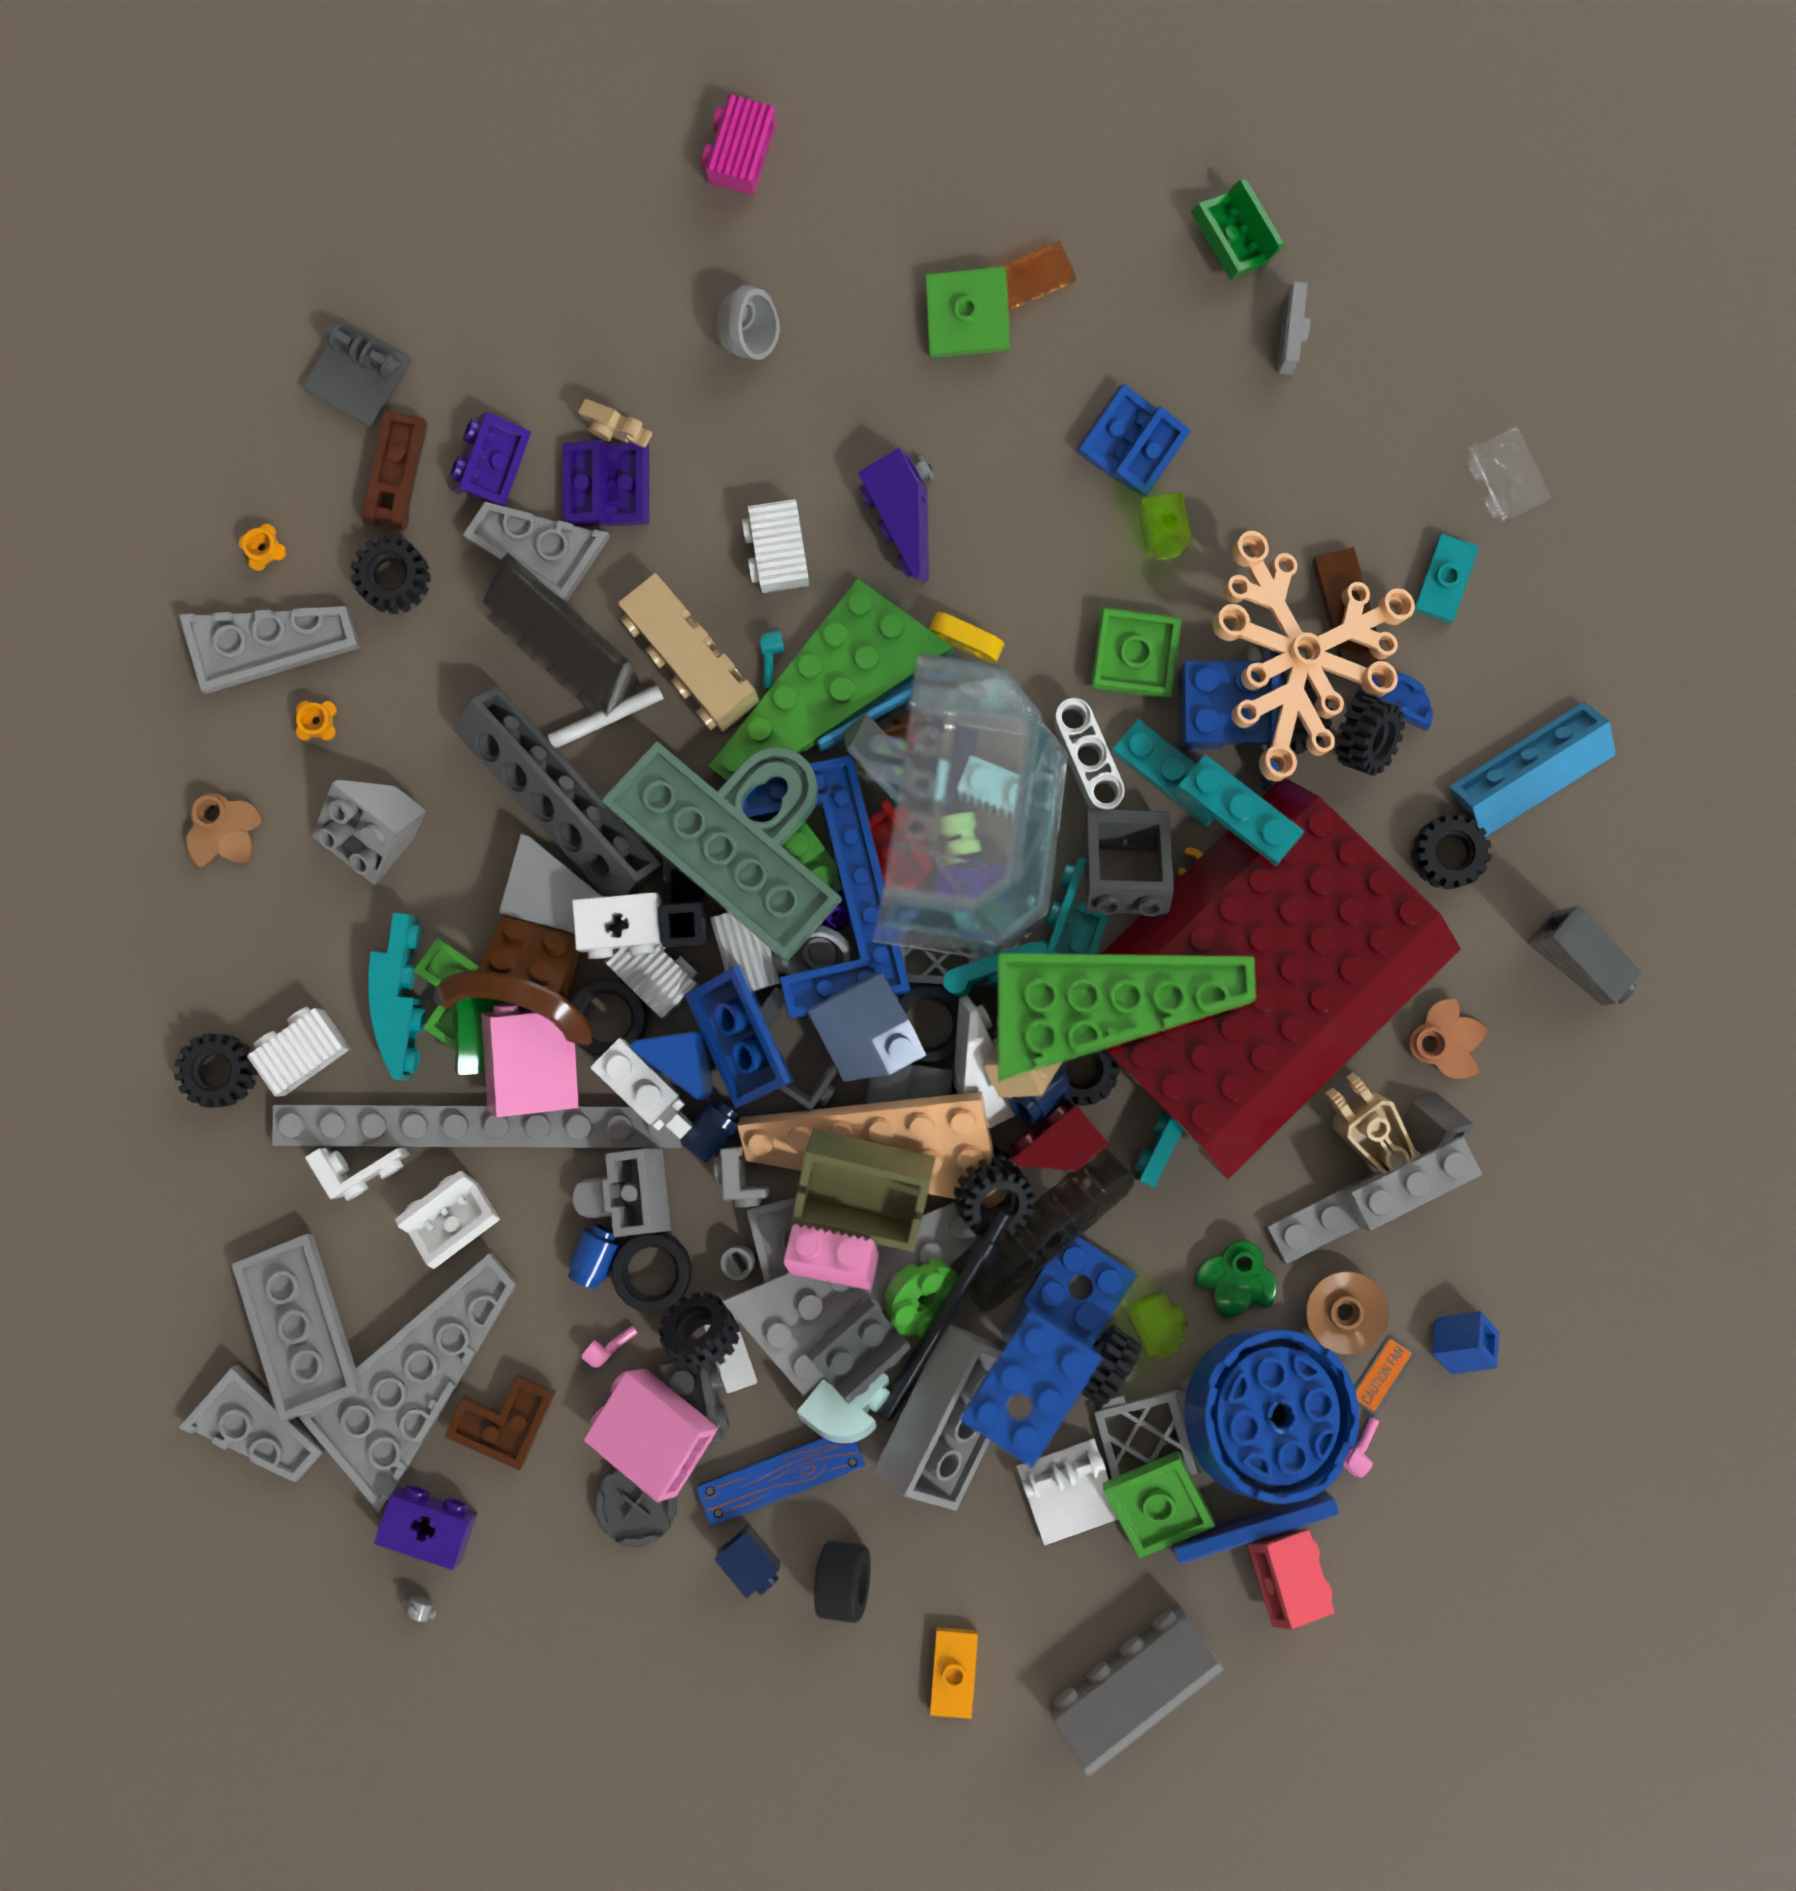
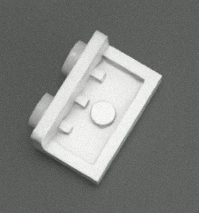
[395,1171,500,1269]

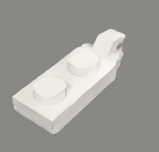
[590,1037,692,1139]

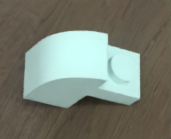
[797,1373,890,1443]

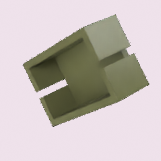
[791,1128,936,1252]

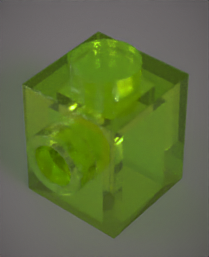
[1138,492,1191,559]
[1124,1290,1188,1359]

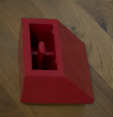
[1009,1104,1109,1171]

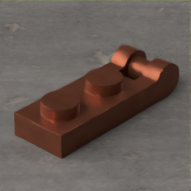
[362,411,428,530]

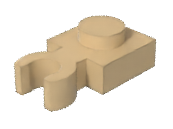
[578,399,653,448]

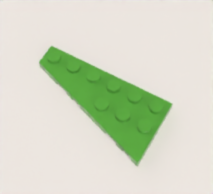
[708,579,954,782]
[997,953,1256,1082]

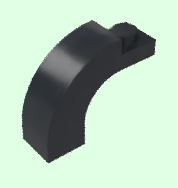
[659,856,709,948]

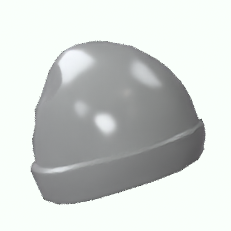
[714,285,780,360]
[781,925,852,976]

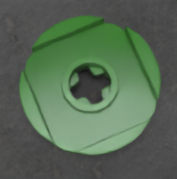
[883,1258,965,1339]

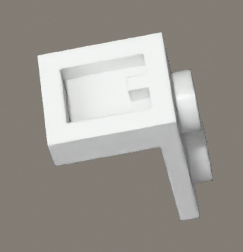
[305,1147,410,1201]

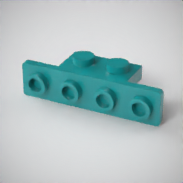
[1040,856,1110,955]

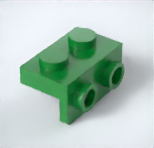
[1191,179,1284,280]

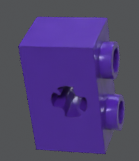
[374,1485,478,1570]

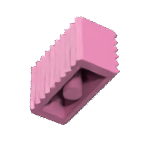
[784,1224,879,1290]

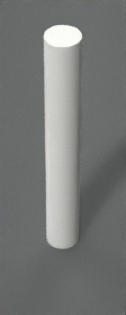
[547,684,664,749]

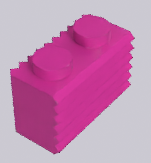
[701,94,776,196]

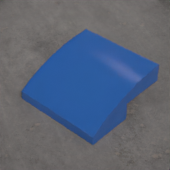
[1075,383,1191,497]

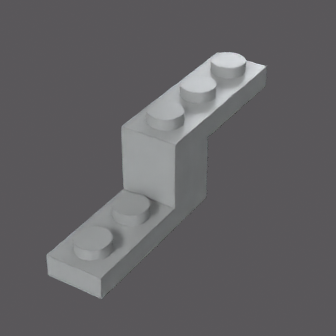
[1265,1136,1483,1264]

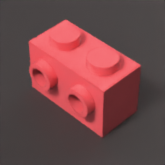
[1247,1529,1335,1630]

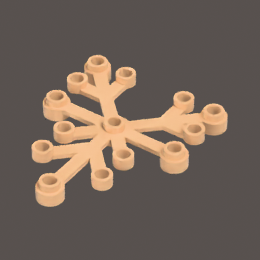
[1212,531,1415,781]

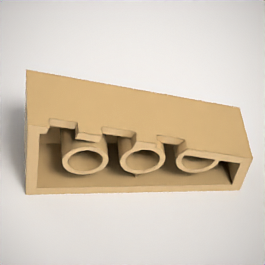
[618,573,760,735]

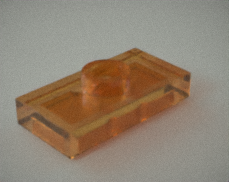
[1001,241,1076,310]

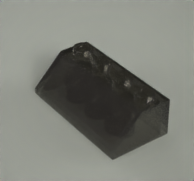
[483,553,640,717]

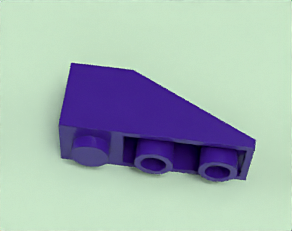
[858,448,929,583]

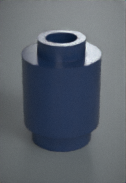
[1009,1068,1070,1125]
[681,1099,739,1163]

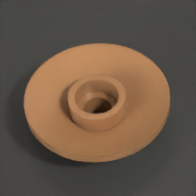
[1305,1271,1389,1355]

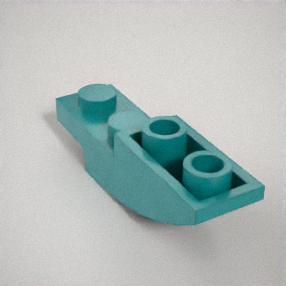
[368,913,426,1080]

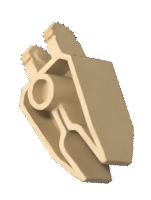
[1325,1072,1415,1173]

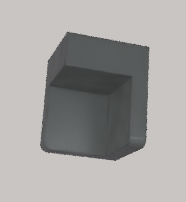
[1402,1095,1473,1155]

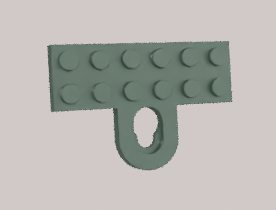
[601,741,842,962]

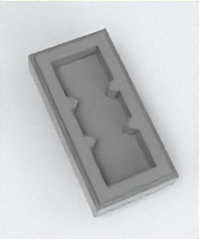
[1277,281,1310,375]

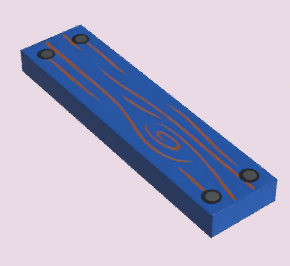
[696,1436,865,1527]
[1171,1491,1339,1564]

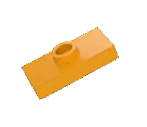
[930,1627,978,1719]

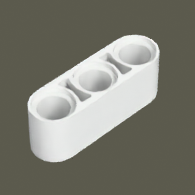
[1053,698,1125,810]

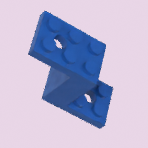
[959,1229,1137,1468]

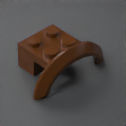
[432,915,593,1045]

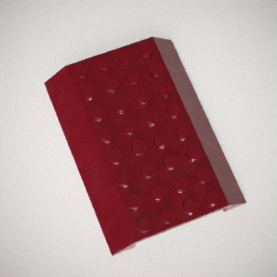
[1100,778,1461,1180]

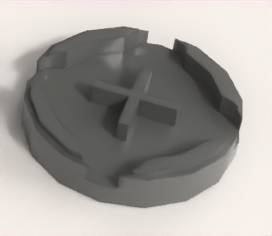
[594,1468,678,1547]

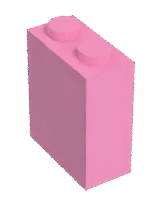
[481,1003,579,1117]
[584,1368,719,1502]

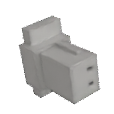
[916,456,935,481]

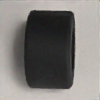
[814,1541,871,1623]

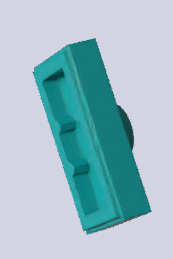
[1414,533,1479,624]

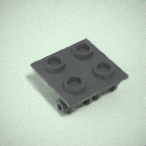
[302,320,412,428]

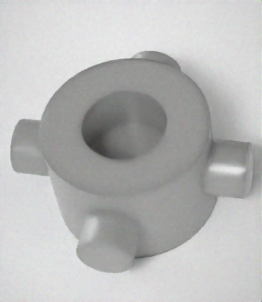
[402,1596,436,1622]

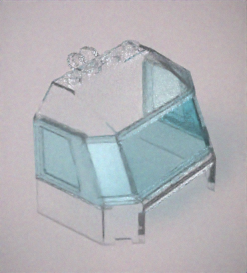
[865,653,1068,959]

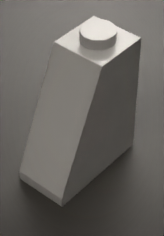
[499,834,611,934]

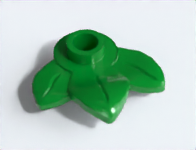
[1195,1240,1277,1318]

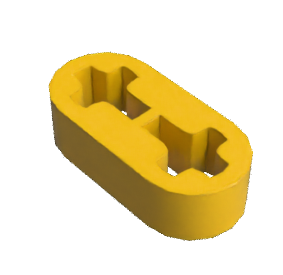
[928,611,1005,663]

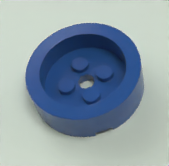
[1184,1328,1359,1504]

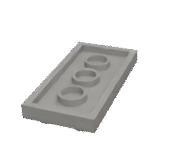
[231,1234,363,1422]

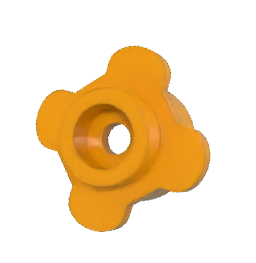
[238,524,286,571]
[295,701,337,741]

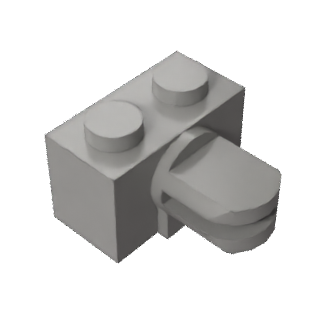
[572,1149,671,1237]

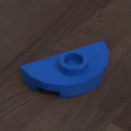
[1353,672,1433,731]

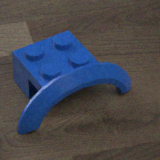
[1179,646,1286,790]

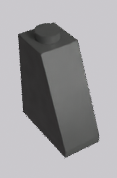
[1527,905,1642,1005]

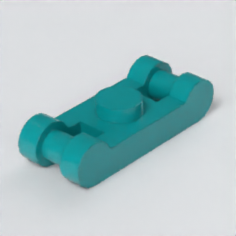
[943,942,1051,998]

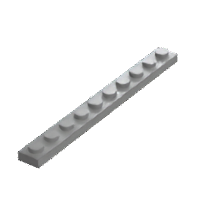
[272,1105,684,1148]

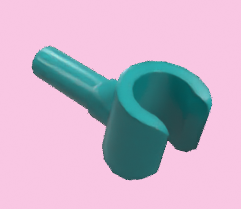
[760,630,785,688]

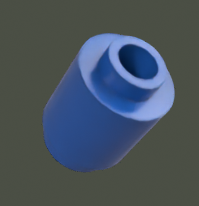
[568,1224,621,1289]

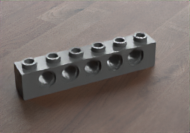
[452,686,661,897]

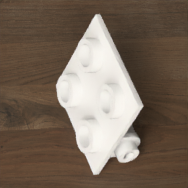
[1017,1438,1118,1546]

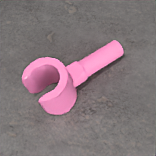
[581,1325,638,1368]
[1343,1417,1379,1478]

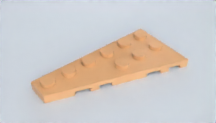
[737,1092,1003,1206]

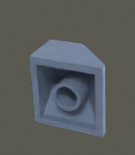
[807,971,926,1082]

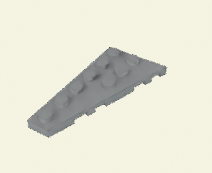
[722,1201,977,1396]
[299,1252,518,1513]

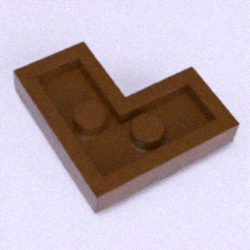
[444,1375,556,1470]

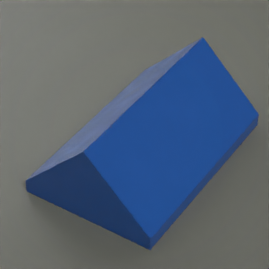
[685,965,794,1108]
[629,1032,714,1099]

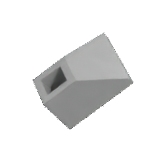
[312,780,426,885]

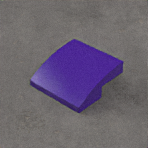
[562,440,650,526]

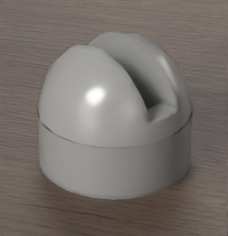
[720,1245,756,1280]

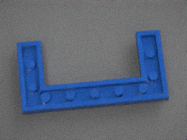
[743,755,910,1020]

